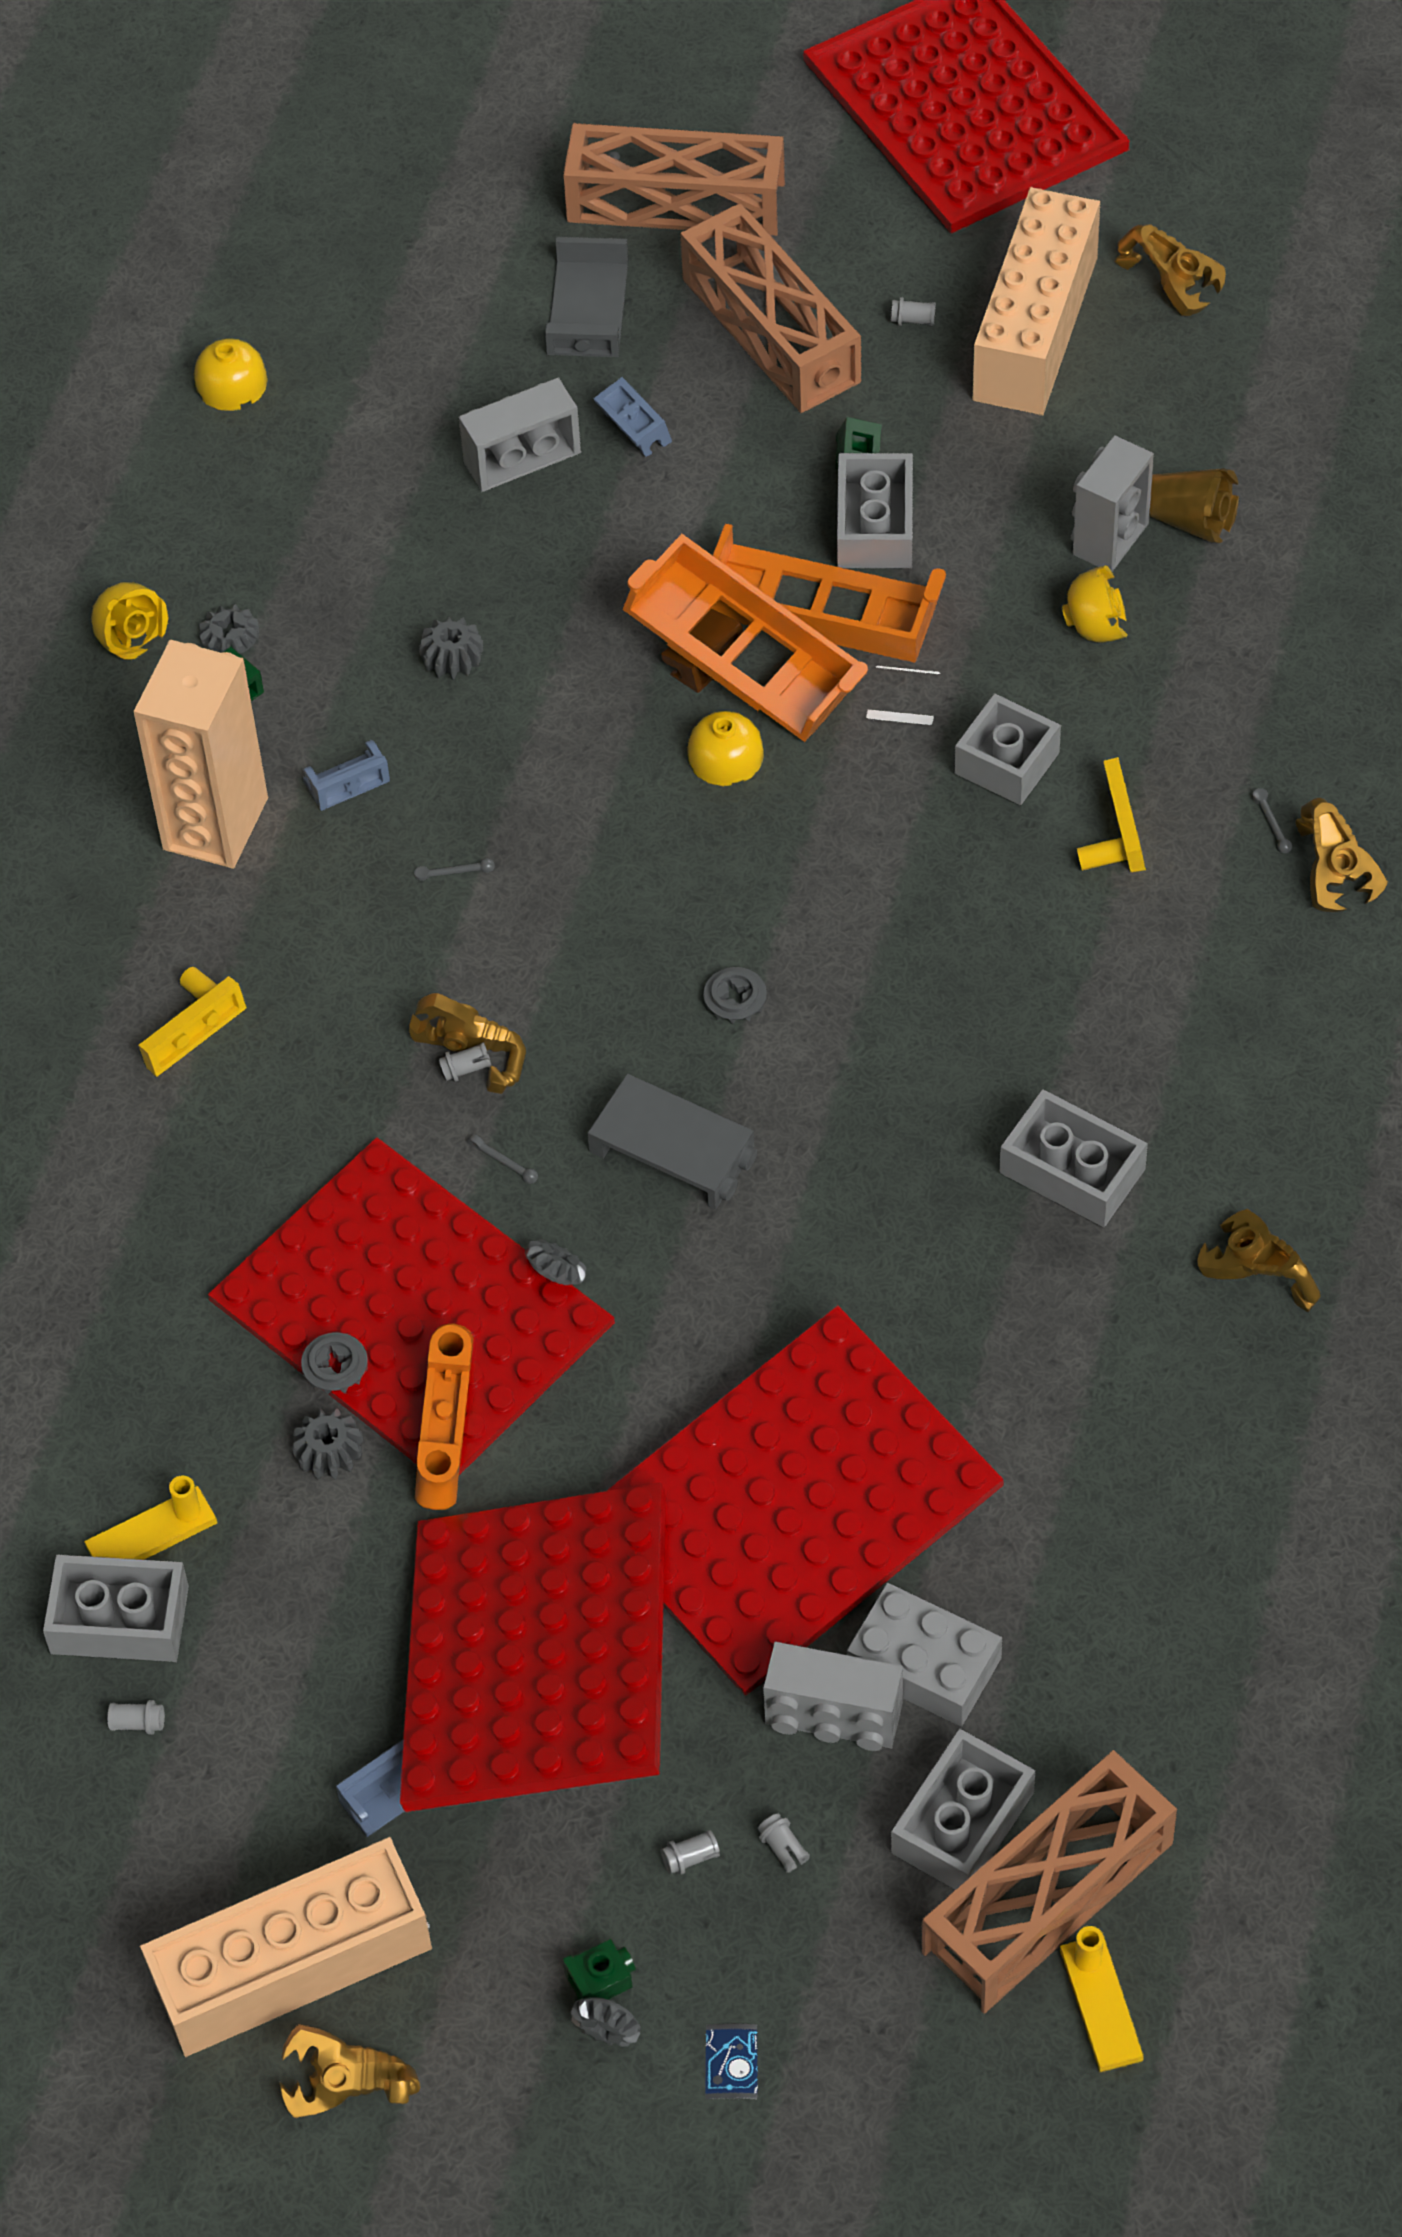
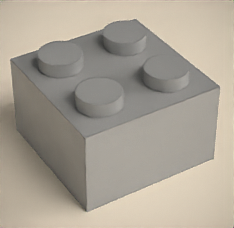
[955,694,1061,805]

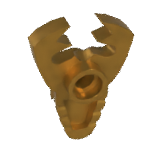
[1116,225,1226,316]
[1295,798,1388,912]
[409,993,526,1094]
[1197,1209,1321,1312]
[280,2025,420,2118]

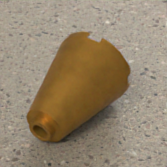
[1149,468,1239,543]

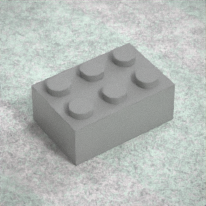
[459,377,581,492]
[1071,435,1154,571]
[837,453,913,568]
[1000,1089,1148,1228]
[43,1555,189,1662]
[847,1583,1002,1727]
[764,1642,903,1751]
[891,1729,1035,1890]

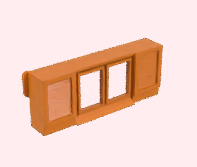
[711,524,946,663]
[623,534,868,742]

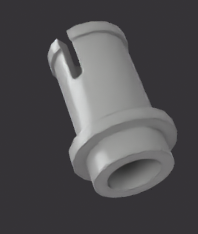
[891,297,936,326]
[439,1042,492,1082]
[108,1700,165,1735]
[758,1814,810,1873]
[661,1830,720,1875]

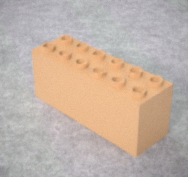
[973,187,1100,415]
[134,640,268,869]
[140,1837,432,2057]

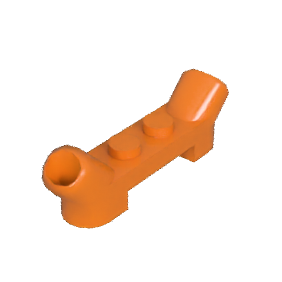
[415,1324,474,1510]

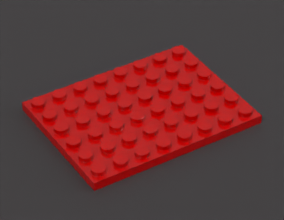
[803,0,1130,234]
[208,1137,615,1475]
[607,1305,1004,1696]
[400,1483,666,1812]

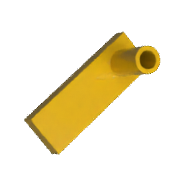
[1077,757,1146,872]
[138,967,247,1077]
[84,1476,217,1560]
[1060,1926,1143,2072]

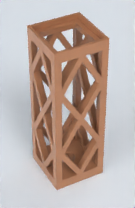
[564,124,785,236]
[681,203,861,413]
[922,1750,1177,2014]

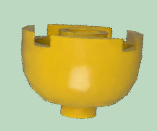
[194,338,267,411]
[1062,565,1128,643]
[91,582,168,659]
[687,711,764,786]

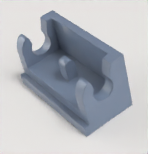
[594,377,672,457]
[303,740,390,811]
[336,1740,404,1837]

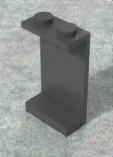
[545,237,629,357]
[588,1074,757,1210]

